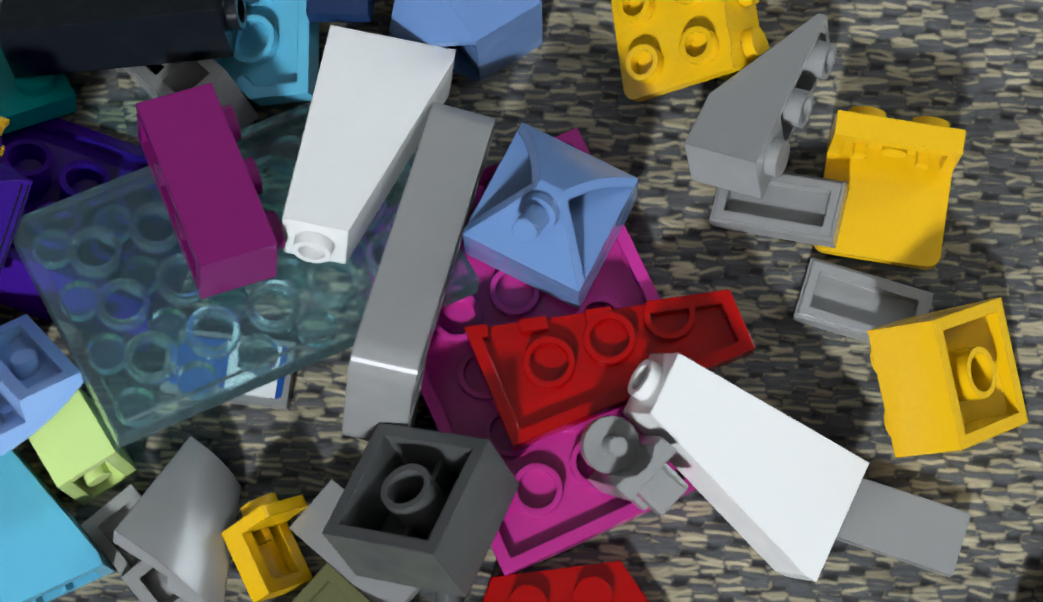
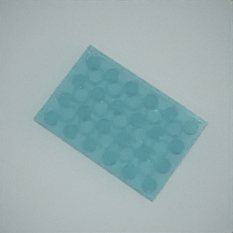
[12,102,480,449]

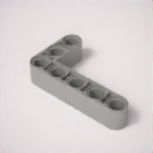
[342,102,497,442]

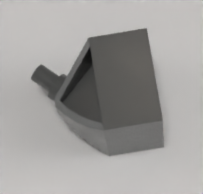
[322,422,520,602]

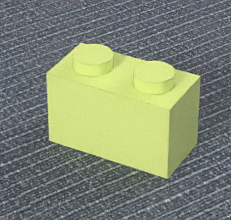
[28,388,139,505]

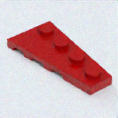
[464,289,756,450]

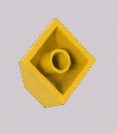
[867,297,1028,458]

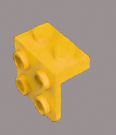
[611,0,769,102]
[814,106,966,270]

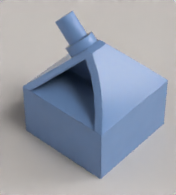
[388,0,543,82]
[462,122,638,310]

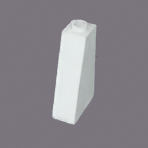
[281,25,456,264]
[623,353,869,582]

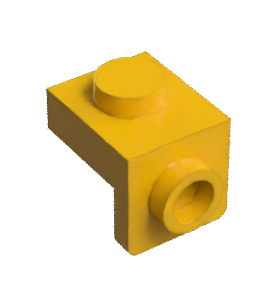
[221,493,313,602]

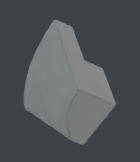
[113,436,241,602]

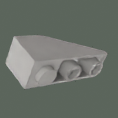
[684,13,836,199]

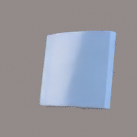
[0,314,84,457]

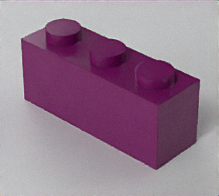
[136,83,285,299]

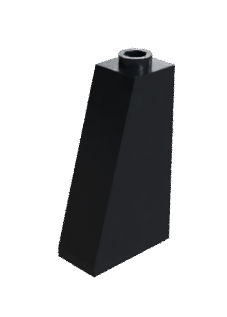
[0,0,247,78]

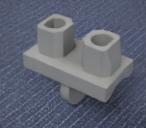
[580,415,689,516]

